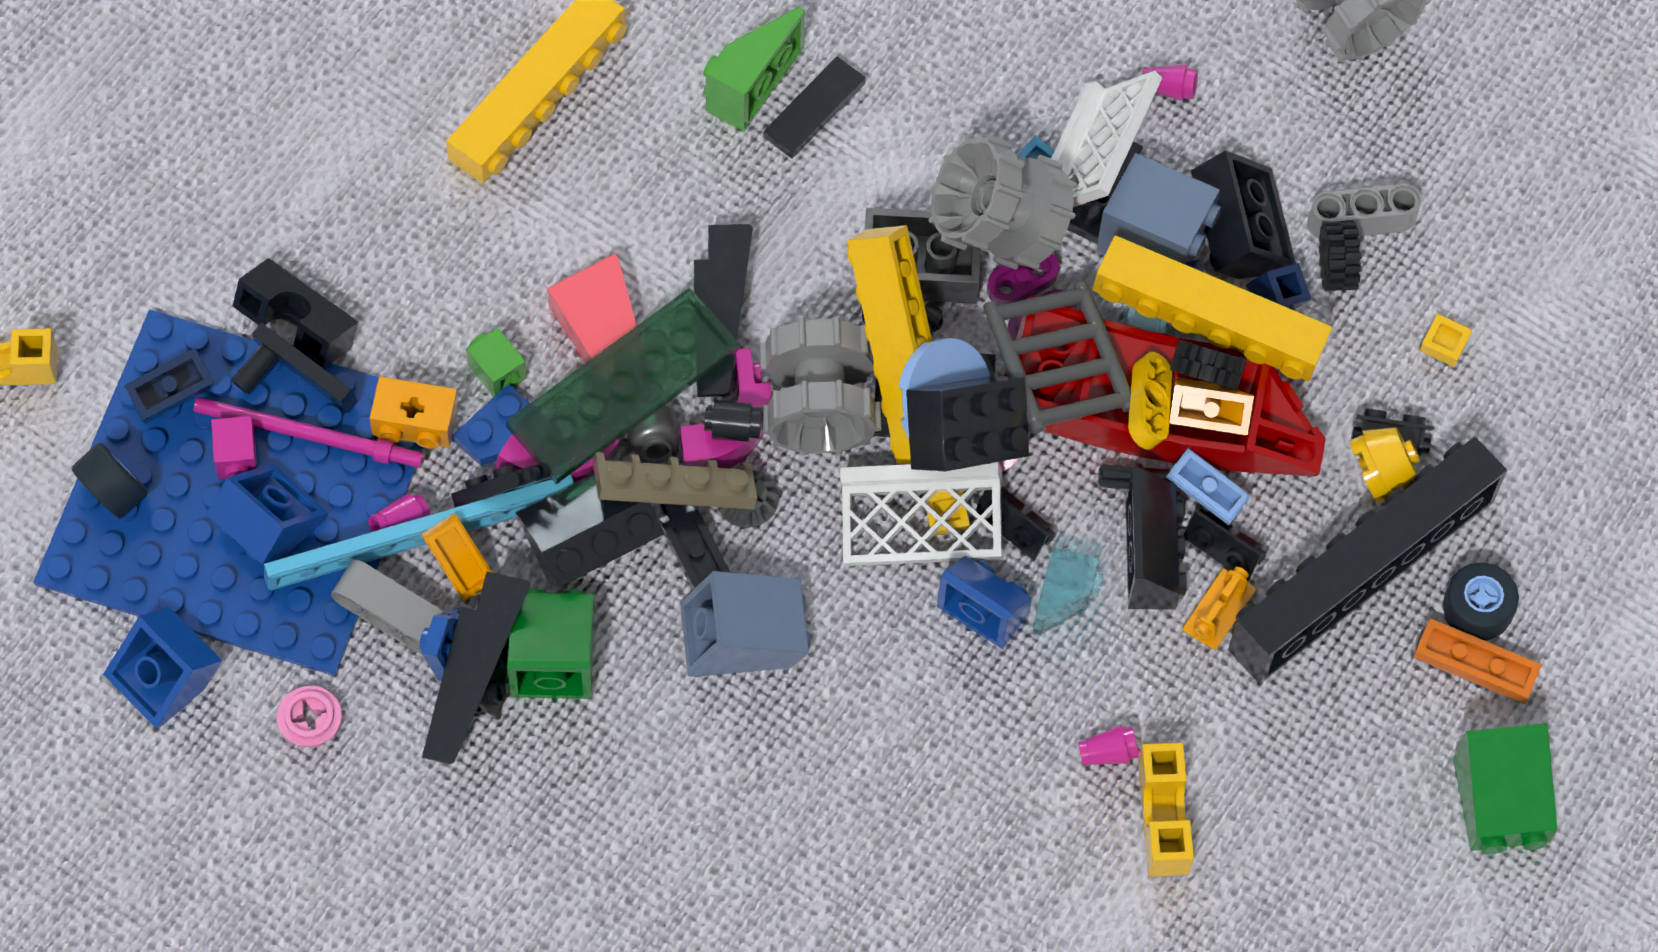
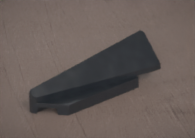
[694,224,753,397]
[422,571,530,764]

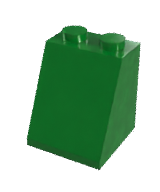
[507,589,595,699]
[1453,723,1558,854]

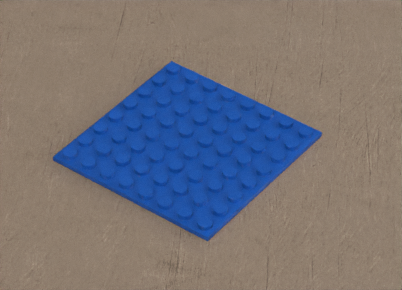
[33,309,424,677]

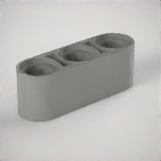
[1307,184,1422,238]
[331,560,444,654]

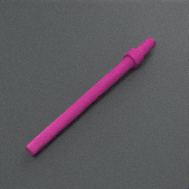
[194,397,425,468]

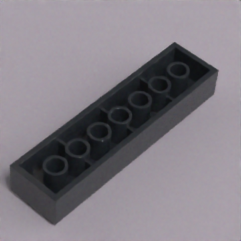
[1228,436,1507,685]

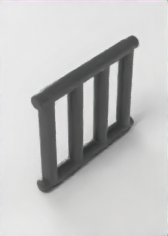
[983,281,1131,434]

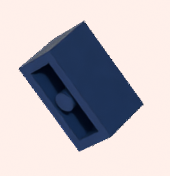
[124,348,215,424]

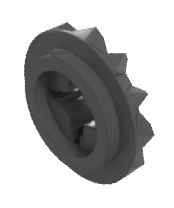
[717,470,779,528]

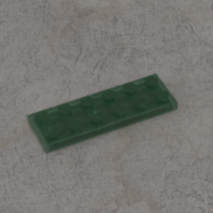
[506,288,740,485]

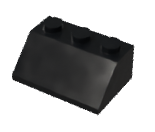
[1190,150,1296,280]
[515,459,664,588]
[1125,468,1186,610]

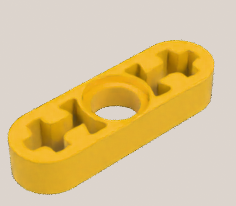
[1128,352,1172,450]

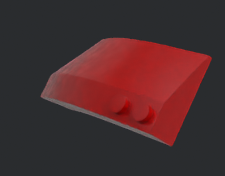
[1004,295,1326,477]

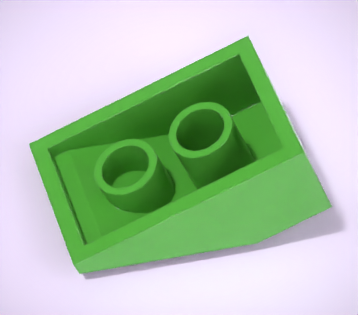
[703,7,805,132]

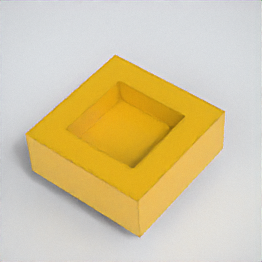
[1419,314,1472,367]
[926,491,970,537]

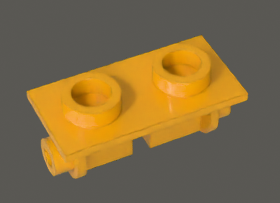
[1182,567,1257,651]

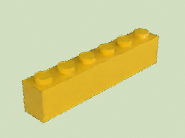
[446,0,627,184]
[847,225,932,465]
[1092,235,1332,382]

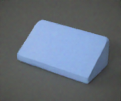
[1166,448,1251,525]

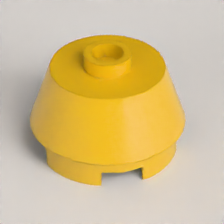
[1350,427,1420,505]

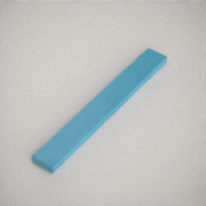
[264,475,574,591]

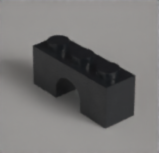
[232,258,359,369]

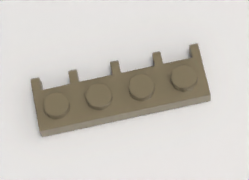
[593,452,758,509]

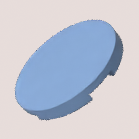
[899,338,990,438]

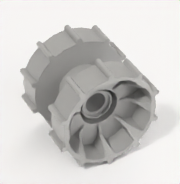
[1296,0,1431,63]
[928,134,1076,270]
[760,317,882,455]

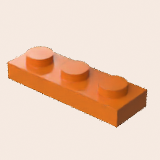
[1413,618,1542,704]

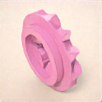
[277,686,342,749]

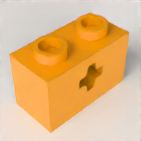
[369,376,459,449]

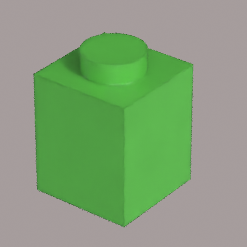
[466,328,527,397]

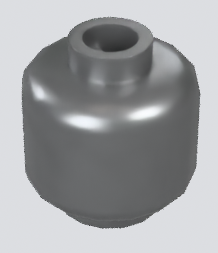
[626,402,680,462]

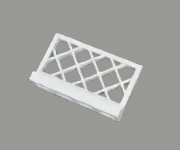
[1051,71,1162,207]
[840,462,1003,566]

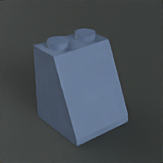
[1096,153,1222,265]
[680,571,811,677]

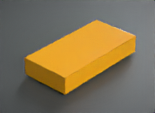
[420,513,493,602]

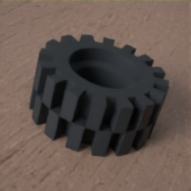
[1319,221,1361,291]
[1170,340,1247,390]

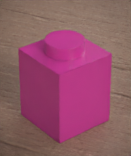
[211,416,258,479]

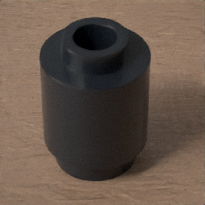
[704,400,762,442]

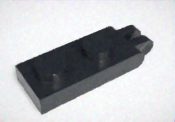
[451,463,551,508]

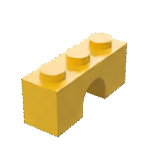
[0,328,58,385]
[1138,743,1194,877]

